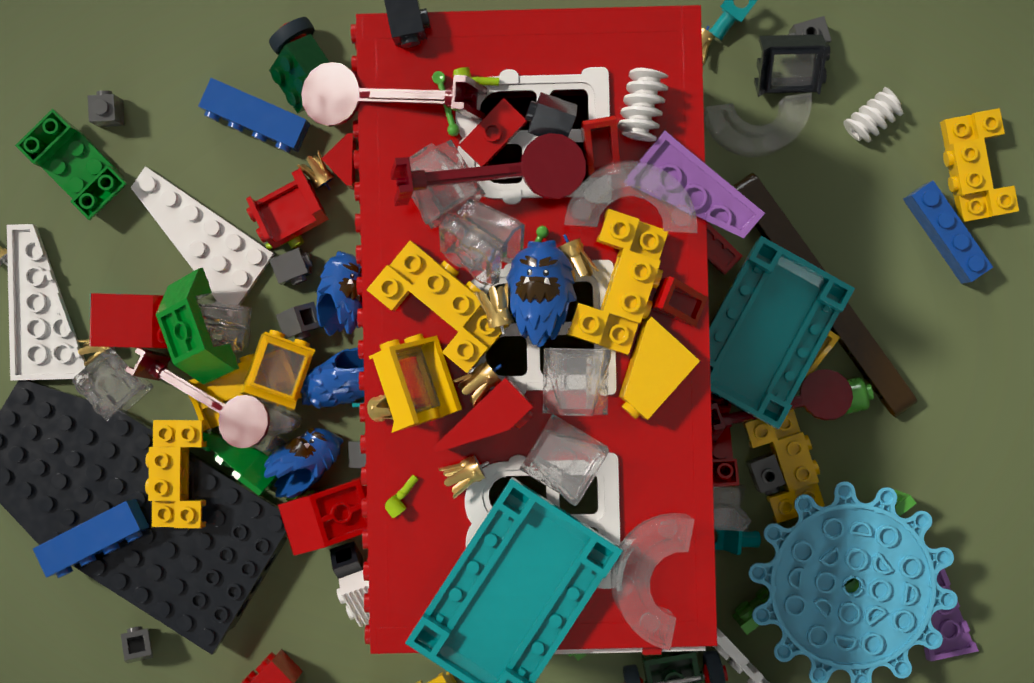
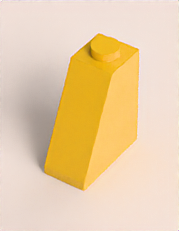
[619,317,700,420]

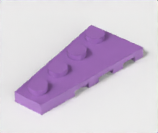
[623,130,765,238]
[924,569,979,661]

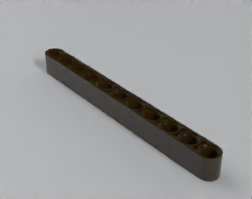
[733,173,917,418]

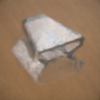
[409,140,486,229]
[439,198,525,286]
[197,299,252,352]
[72,347,153,421]
[543,348,611,416]
[253,396,303,452]
[519,413,609,506]
[713,483,752,531]

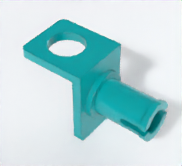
[709,0,758,40]
[714,523,761,555]

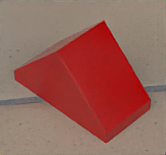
[581,116,621,178]
[321,133,356,189]
[651,276,708,327]

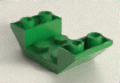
[15,109,127,220]
[156,268,239,385]

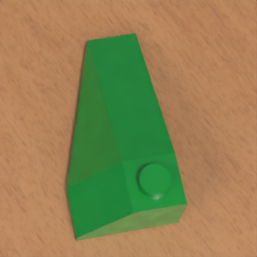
[201,430,278,496]

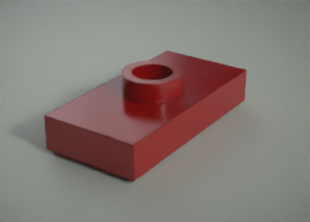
[459,98,527,167]
[707,222,743,275]

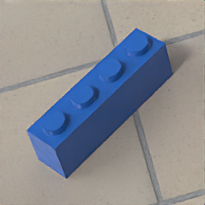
[198,78,311,153]
[903,180,993,284]
[33,499,149,578]

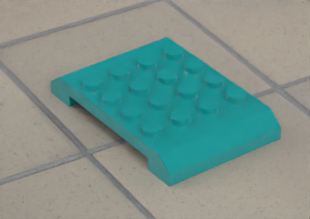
[709,236,855,429]
[405,477,623,683]

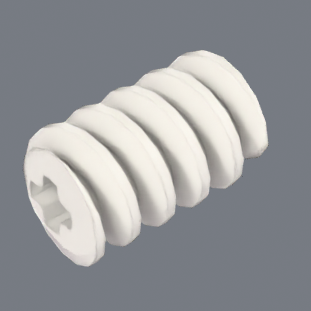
[617,68,669,142]
[844,87,904,143]

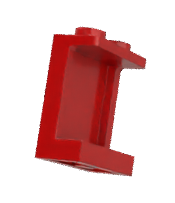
[246,168,329,249]

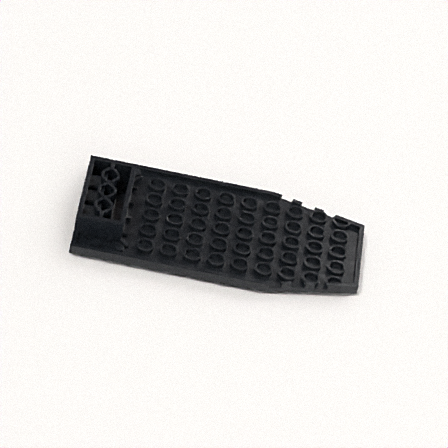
[0,380,288,655]

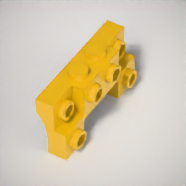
[940,108,1019,222]
[566,209,668,355]
[367,241,511,373]
[188,349,302,431]
[742,409,825,523]
[145,420,207,528]

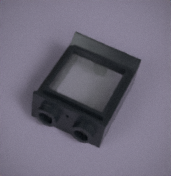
[754,34,830,97]

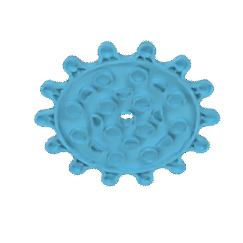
[749,481,958,683]

